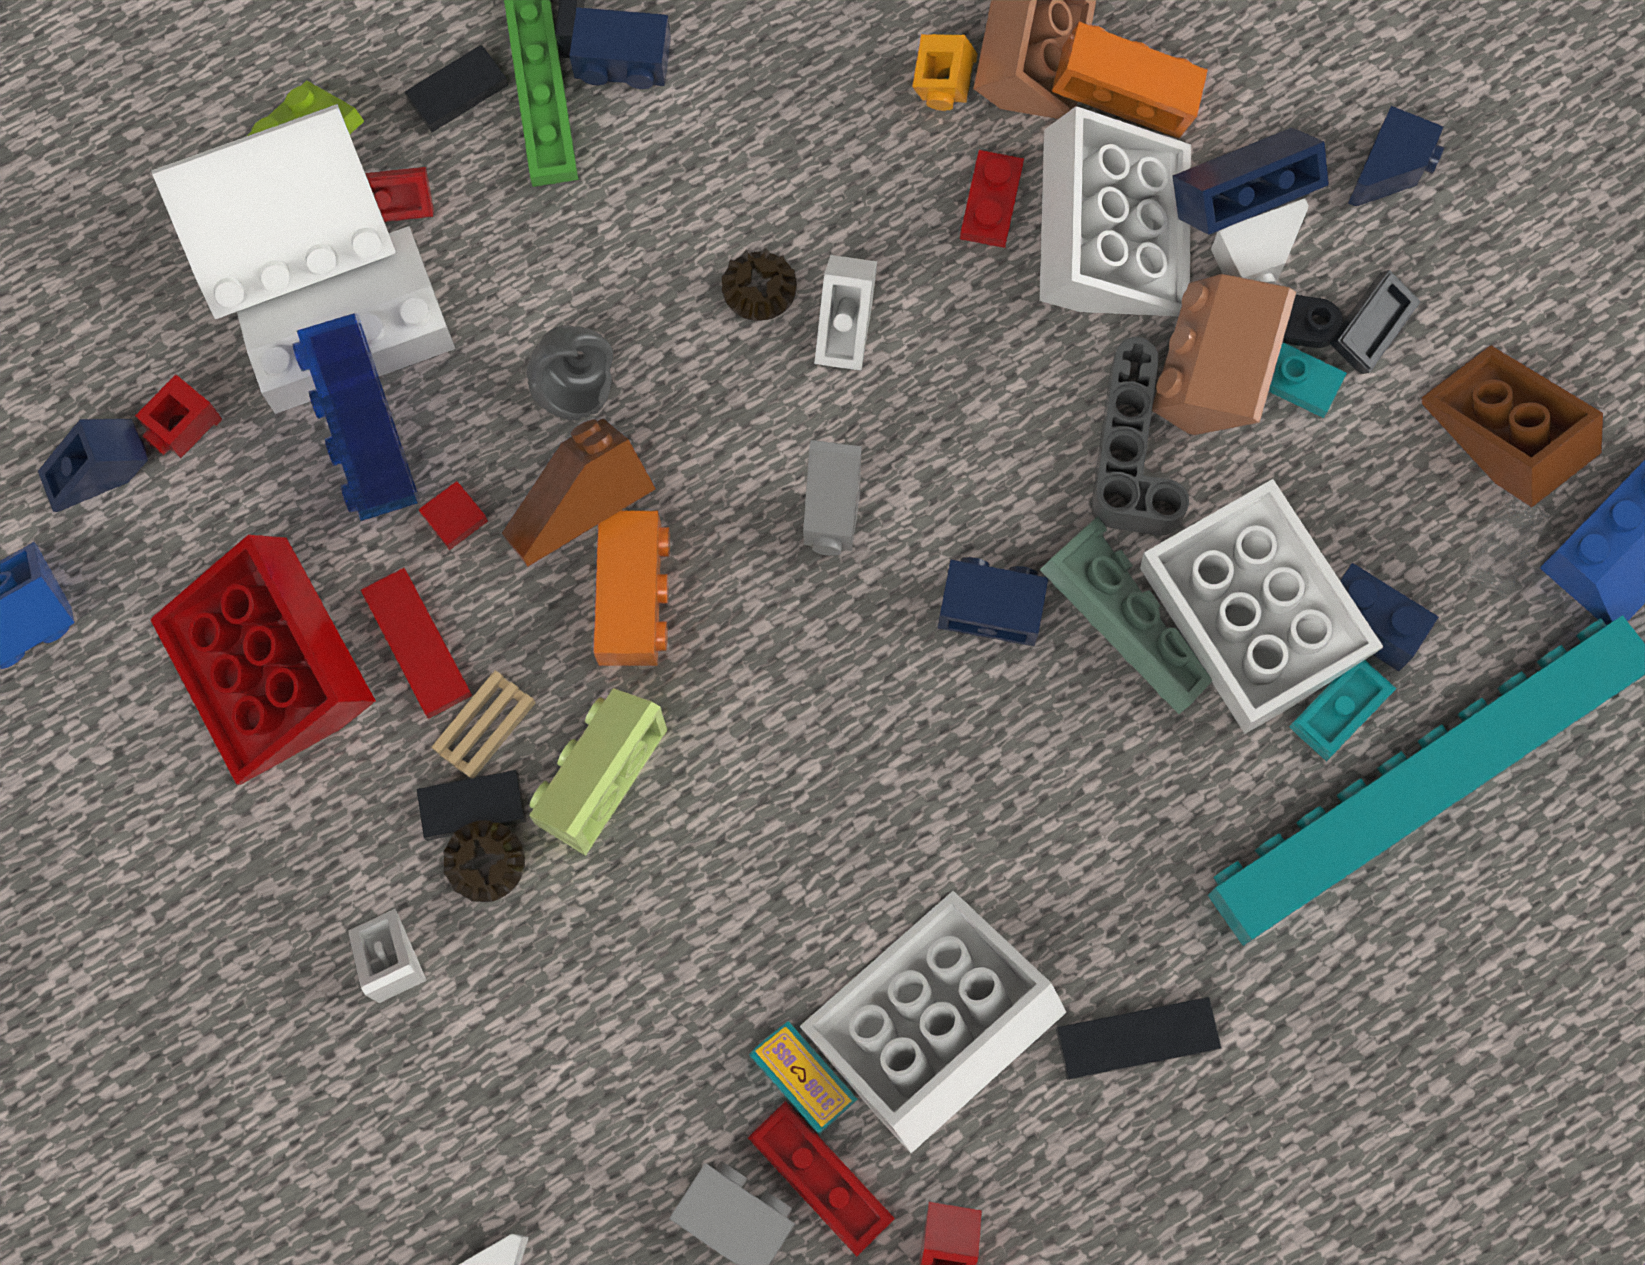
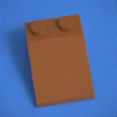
[1422,345,1603,507]
[502,418,656,567]

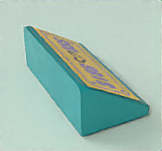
[749,1021,858,1135]

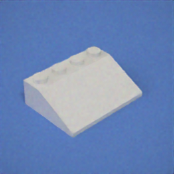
[152,104,396,319]
[1040,106,1191,316]
[237,226,455,414]
[1140,479,1383,734]
[800,891,1066,1153]

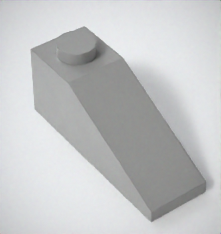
[803,440,862,556]

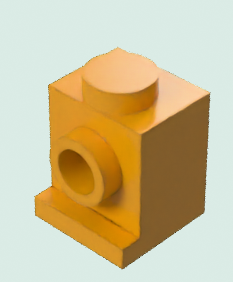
[912,34,978,111]

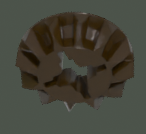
[722,247,797,321]
[443,820,525,902]

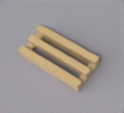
[431,670,536,779]

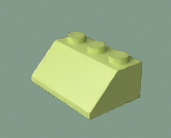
[529,688,667,856]

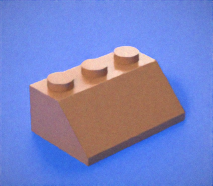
[973,0,1096,119]
[1152,274,1296,435]

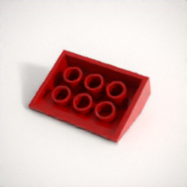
[150,534,376,785]

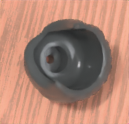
[526,325,613,420]

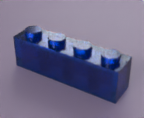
[292,313,420,521]

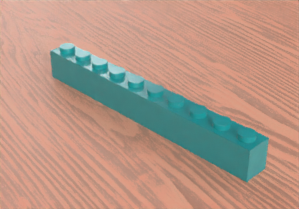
[1207,615,1645,946]

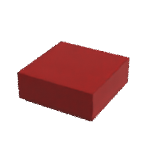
[418,481,488,550]

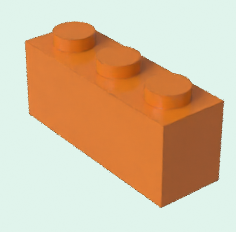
[1051,21,1208,139]
[594,511,670,666]

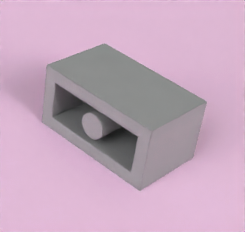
[669,1161,796,1265]

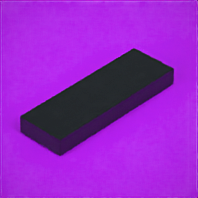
[1056,997,1222,1080]

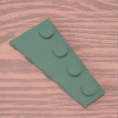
[1040,516,1213,714]

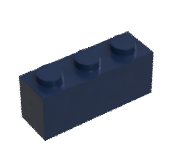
[1172,127,1329,235]

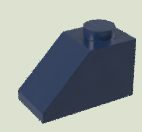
[1348,106,1445,207]
[38,419,148,512]

